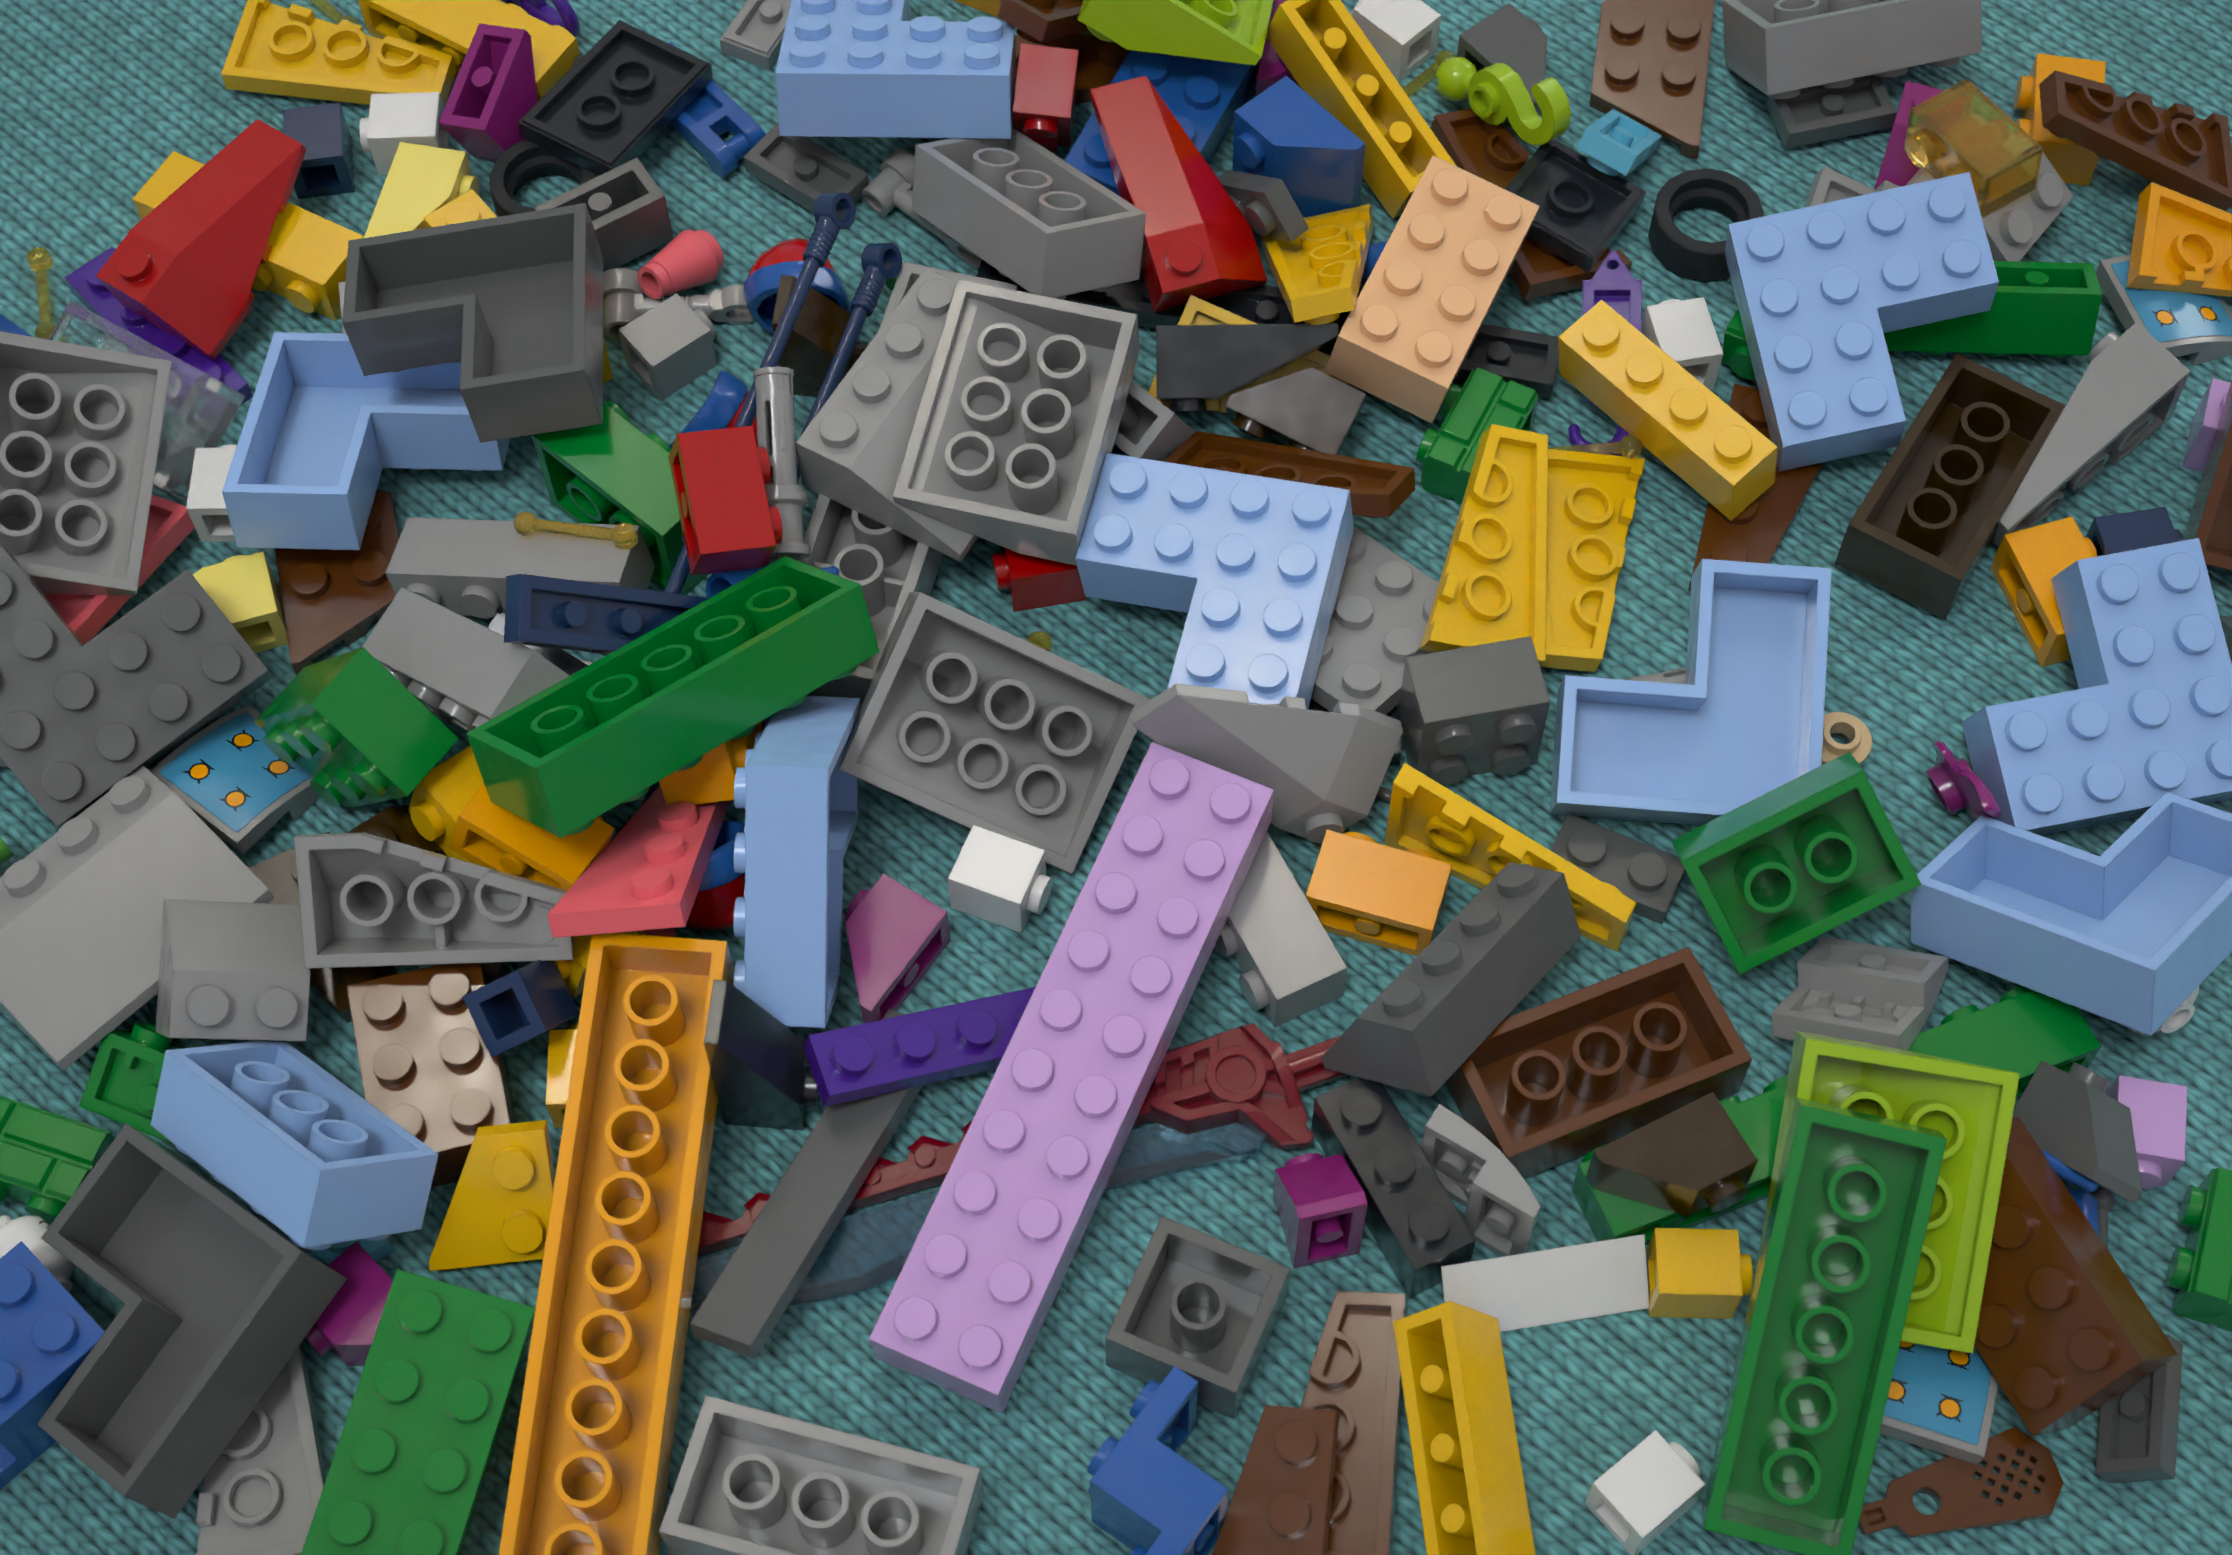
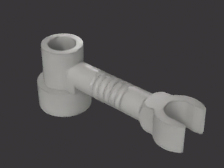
[861,148,982,269]
[603,268,753,340]

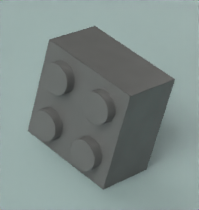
[1397,636,1550,786]
[1105,1216,1290,1419]

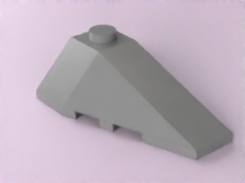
[1993,322,2190,548]
[1130,684,1403,843]
[294,832,575,969]

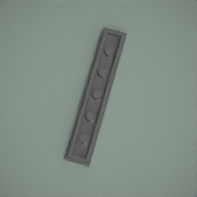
[690,1009,923,1359]

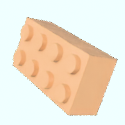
[1325,155,1540,423]

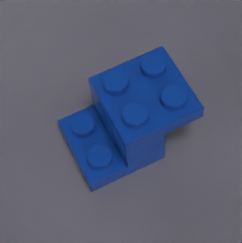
[0,1241,105,1490]
[1087,1365,1228,1555]

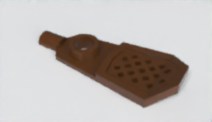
[1858,1427,2064,1538]

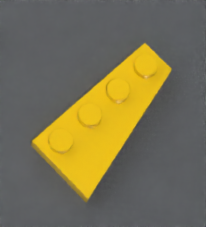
[221,0,457,108]
[1260,204,1374,325]
[1420,424,1548,666]
[1540,449,1645,672]
[1384,763,1637,952]

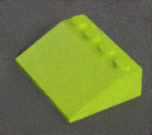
[1078,0,1273,66]
[1755,1031,2020,1353]

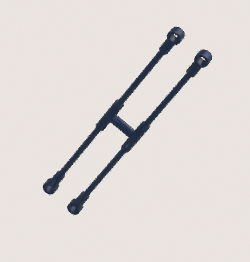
[600,193,902,833]

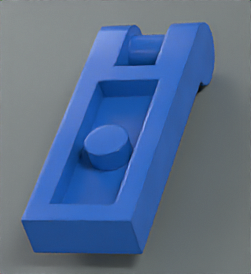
[668,42,766,178]

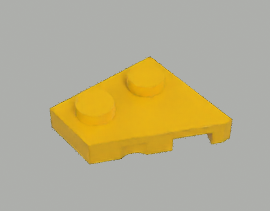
[429,1120,555,1271]

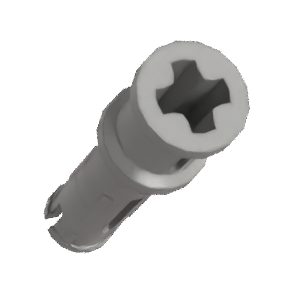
[753,367,810,561]

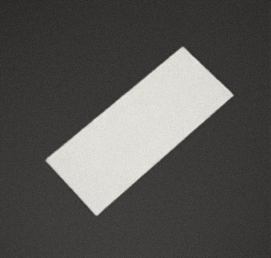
[1441,1234,1649,1332]

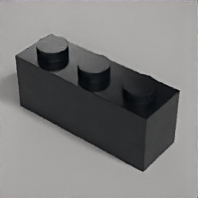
[1311,1077,1476,1299]

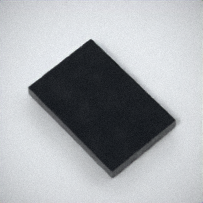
[518,20,713,176]

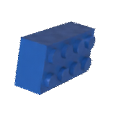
[1064,50,1258,196]

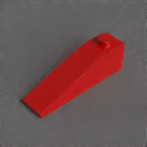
[1089,76,1267,313]
[96,119,306,360]

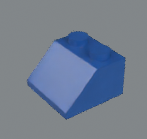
[1232,76,1365,218]

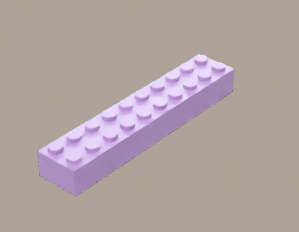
[869,742,1274,1414]

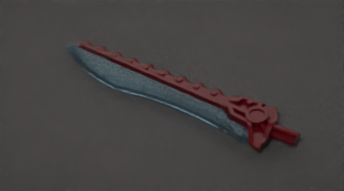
[690,1023,1348,1312]

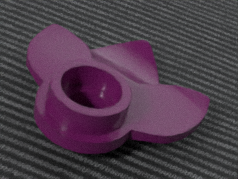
[1925,740,2001,822]

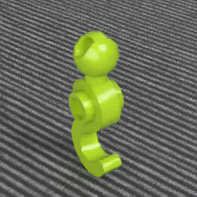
[1436,57,1571,146]

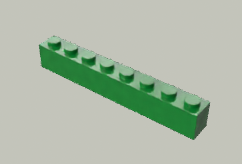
[1571,985,2101,1245]

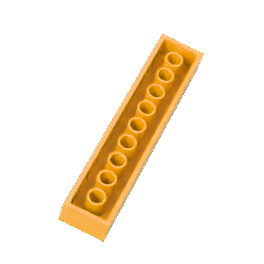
[499,933,735,1555]

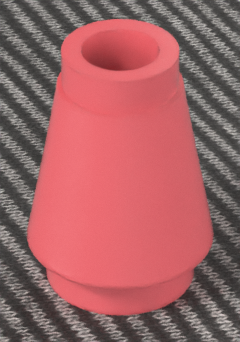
[637,230,724,299]

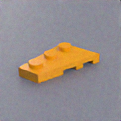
[2126,182,2232,297]

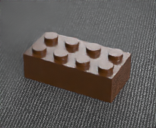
[1445,947,1752,1179]
[1974,1117,2178,1436]

